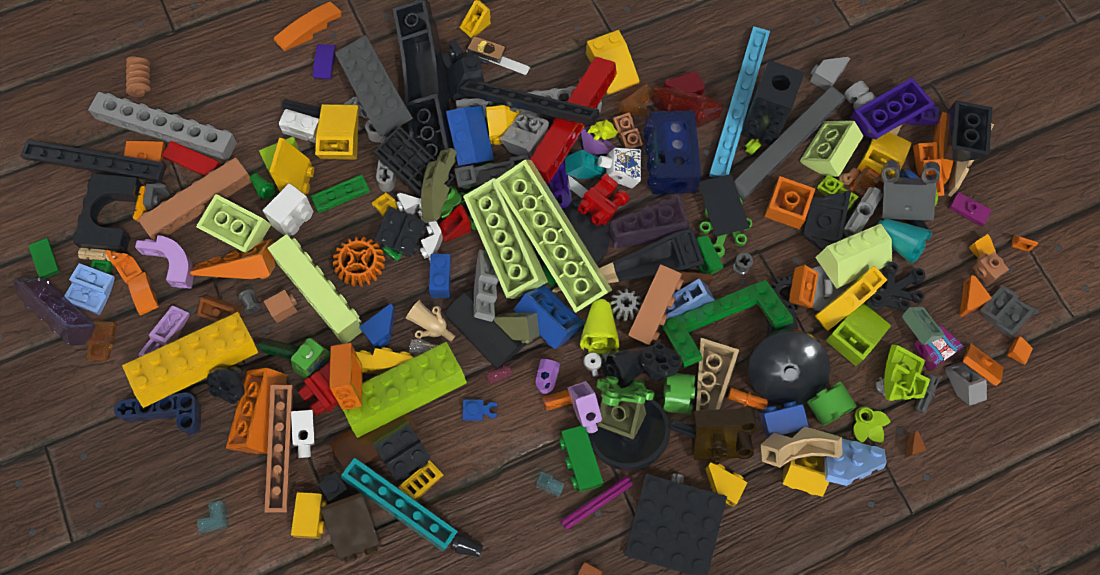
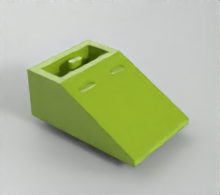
[826,303,892,366]

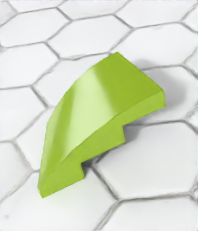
[884,344,930,401]

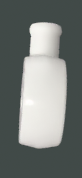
[583,353,602,377]

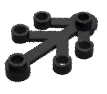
[866,262,925,312]

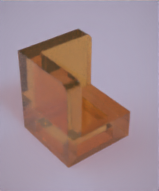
[849,166,882,197]

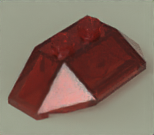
[651,87,724,128]

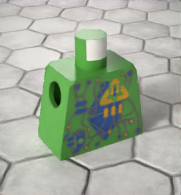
[291,338,331,380]

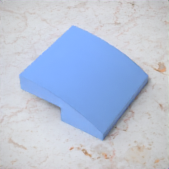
[62,263,115,315]

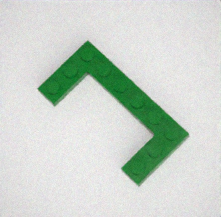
[661,279,794,368]

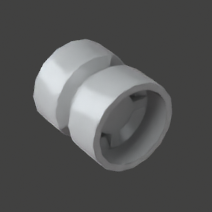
[844,81,876,110]

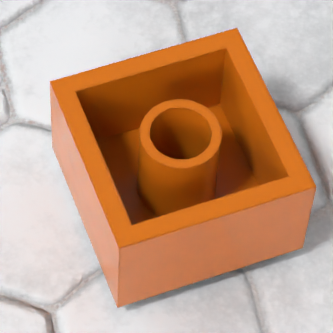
[764,176,815,229]

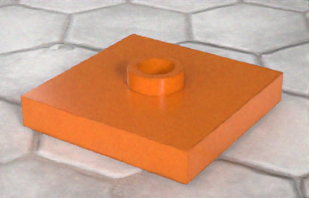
[123,141,165,177]
[963,344,1004,386]

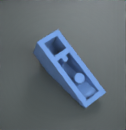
[665,278,715,320]

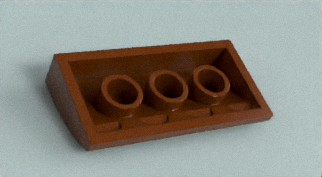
[329,413,420,469]

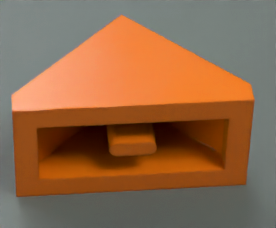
[959,275,992,317]

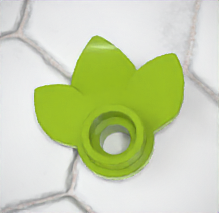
[853,407,890,443]

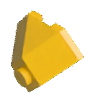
[486,105,521,145]

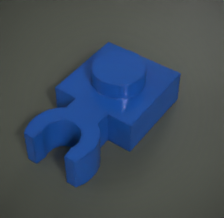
[463,399,497,421]

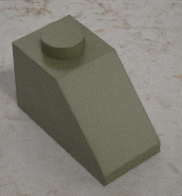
[494,312,540,343]

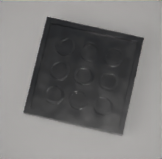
[625,474,727,575]

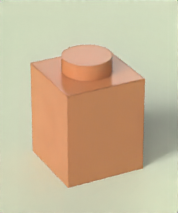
[264,290,298,323]

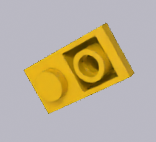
[705,462,748,507]

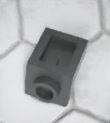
[143,183,171,211]

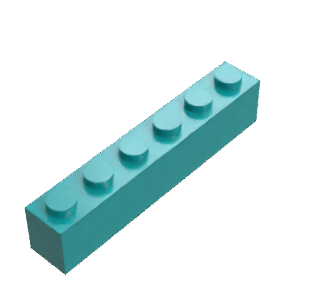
[341,458,458,551]

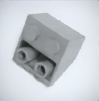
[500,112,549,158]

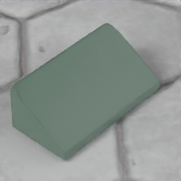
[902,307,945,345]

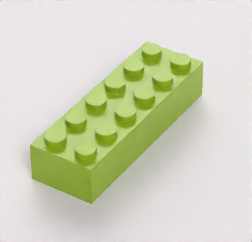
[343,342,467,438]

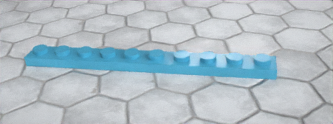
[709,26,770,178]

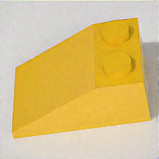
[586,30,640,95]
[269,138,314,195]

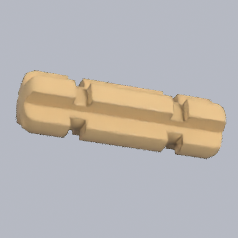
[78,248,117,261]

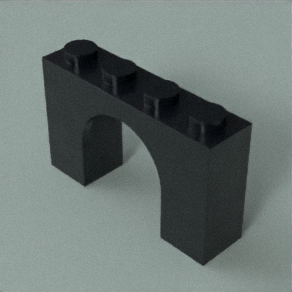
[73,174,143,254]

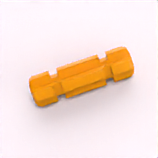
[133,186,147,222]

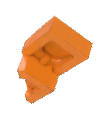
[105,250,144,284]

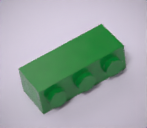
[558,425,603,493]

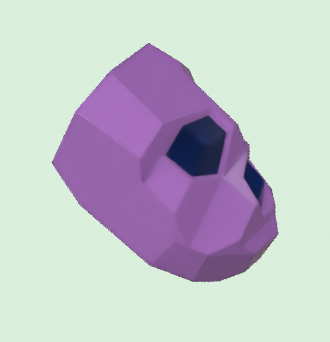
[535,359,560,394]

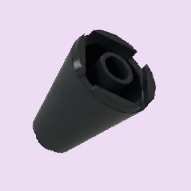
[601,345,650,389]

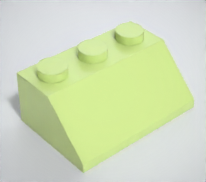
[800,121,863,177]
[196,194,271,253]

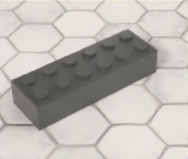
[335,35,413,137]

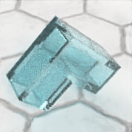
[536,471,565,497]
[197,501,229,535]

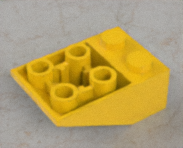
[315,104,359,160]
[857,132,912,183]

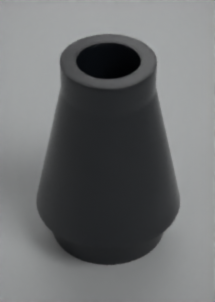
[450,533,483,557]

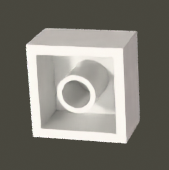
[263,183,313,237]

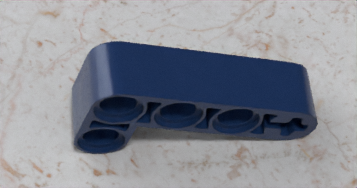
[114,393,201,435]

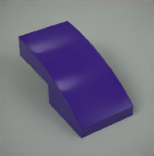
[313,44,336,80]
[905,106,939,125]

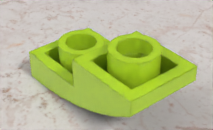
[817,175,858,213]

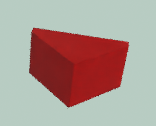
[438,205,471,242]

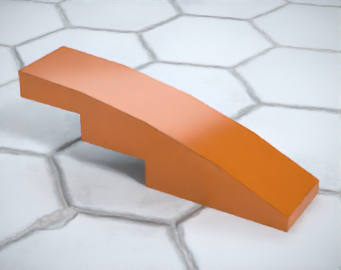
[273,1,342,51]
[933,112,954,185]

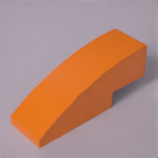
[913,142,944,196]

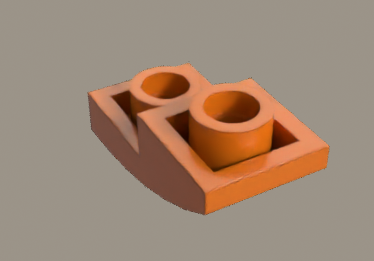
[127,272,159,315]

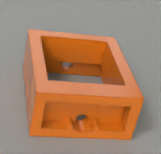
[330,343,362,410]

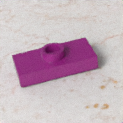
[949,192,992,227]

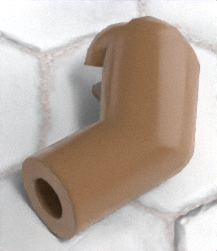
[839,168,860,185]

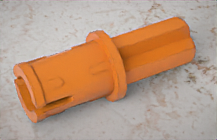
[727,387,768,411]

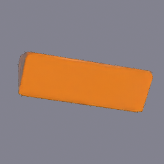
[789,265,819,308]
[542,389,572,411]

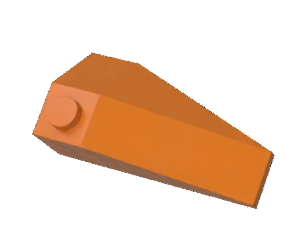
[190,239,275,279]

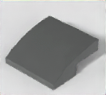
[979,285,1035,339]

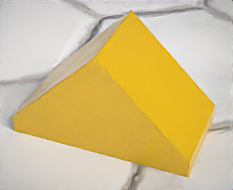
[459,0,491,38]

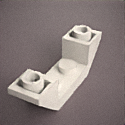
[396,193,443,262]

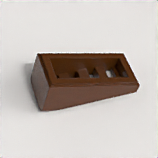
[676,271,713,291]

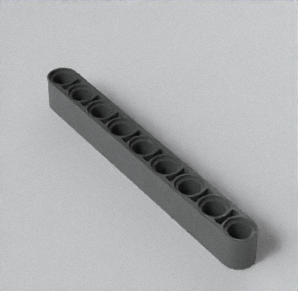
[734,86,846,200]

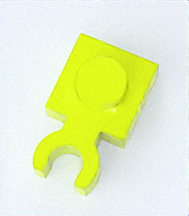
[588,120,618,140]

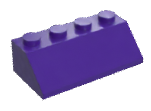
[849,78,935,139]

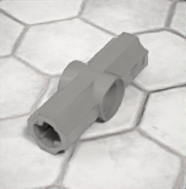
[843,187,883,237]

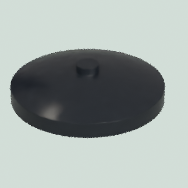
[562,202,610,265]
[748,329,830,406]
[589,400,670,471]

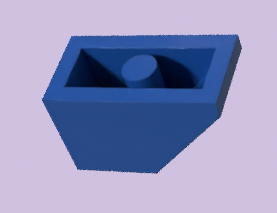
[359,304,395,349]

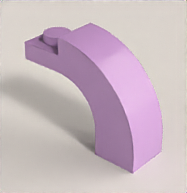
[135,235,194,289]

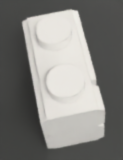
[279,109,319,143]

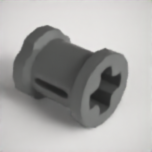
[733,253,753,275]
[238,289,262,314]

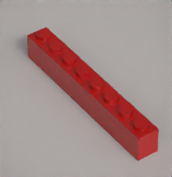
[528,56,617,184]

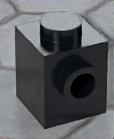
[318,472,351,503]

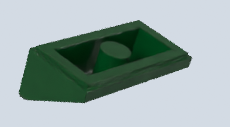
[257,339,300,360]

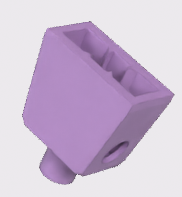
[567,381,602,433]

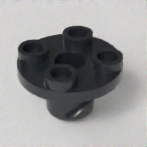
[640,342,681,381]
[207,366,245,404]

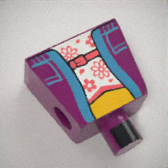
[913,325,964,371]

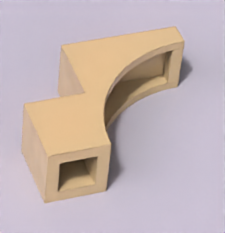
[761,426,843,467]

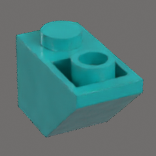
[565,149,606,179]

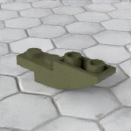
[421,148,457,223]

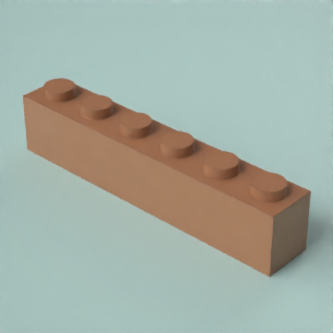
[138,158,251,241]
[265,385,294,512]

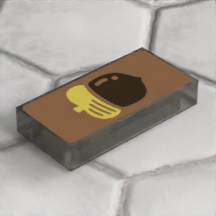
[467,35,506,64]

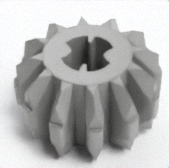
[610,288,642,322]

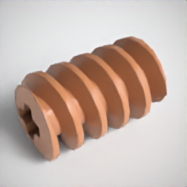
[126,56,150,97]

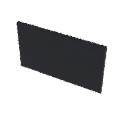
[698,174,750,237]

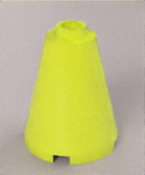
[580,299,619,355]

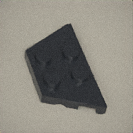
[802,190,851,251]

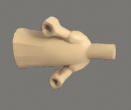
[406,300,455,342]

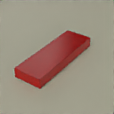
[161,141,220,177]

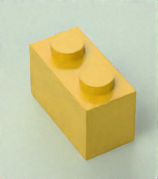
[291,492,328,539]

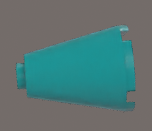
[877,218,933,264]

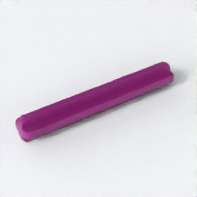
[561,476,632,530]

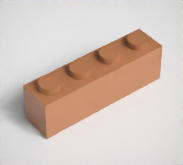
[628,264,684,346]

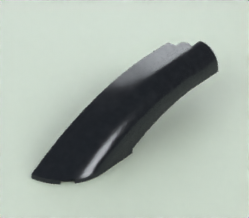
[392,0,452,160]

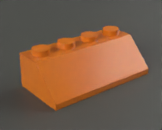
[226,368,288,454]

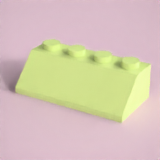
[816,224,892,289]

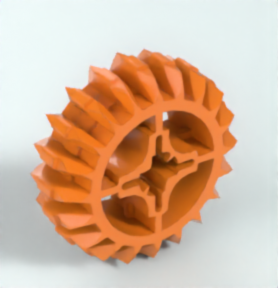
[333,237,385,287]

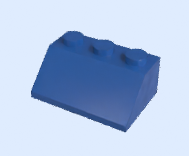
[446,106,494,168]
[514,285,585,349]

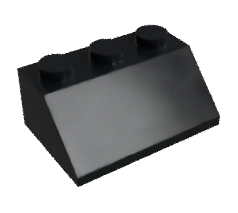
[943,100,993,162]

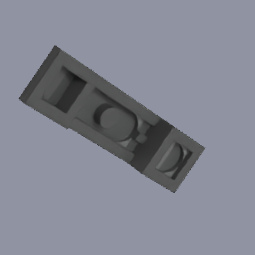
[455,154,529,187]

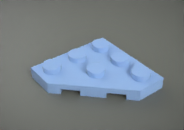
[824,438,887,486]

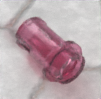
[486,364,513,384]

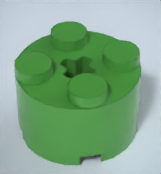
[662,373,695,415]
[807,382,857,426]

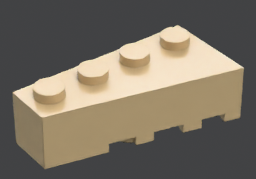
[696,338,739,411]

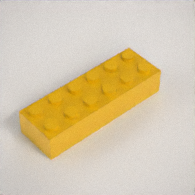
[122,312,258,408]

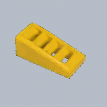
[398,460,444,501]

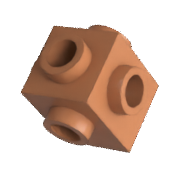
[972,252,1009,285]

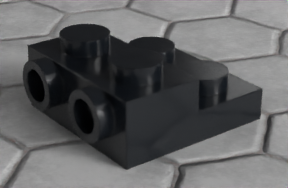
[373,206,426,257]
[372,421,431,481]

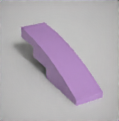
[138,305,190,357]

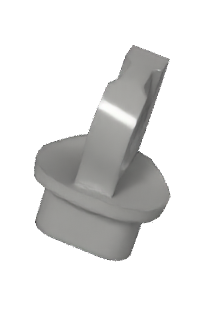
[344,97,368,118]

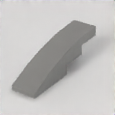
[474,250,499,322]

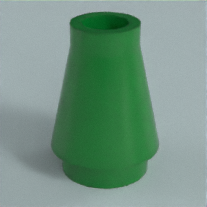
[250,173,275,199]

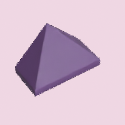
[581,126,617,155]

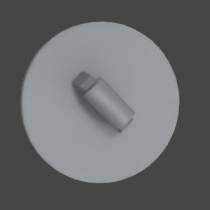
[812,266,848,312]

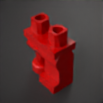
[577,174,629,226]
[298,360,339,416]

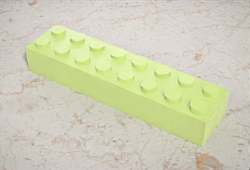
[494,159,612,313]

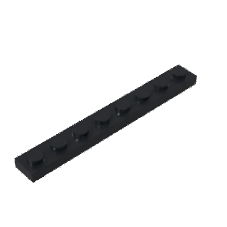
[460,79,599,126]
[20,140,167,183]

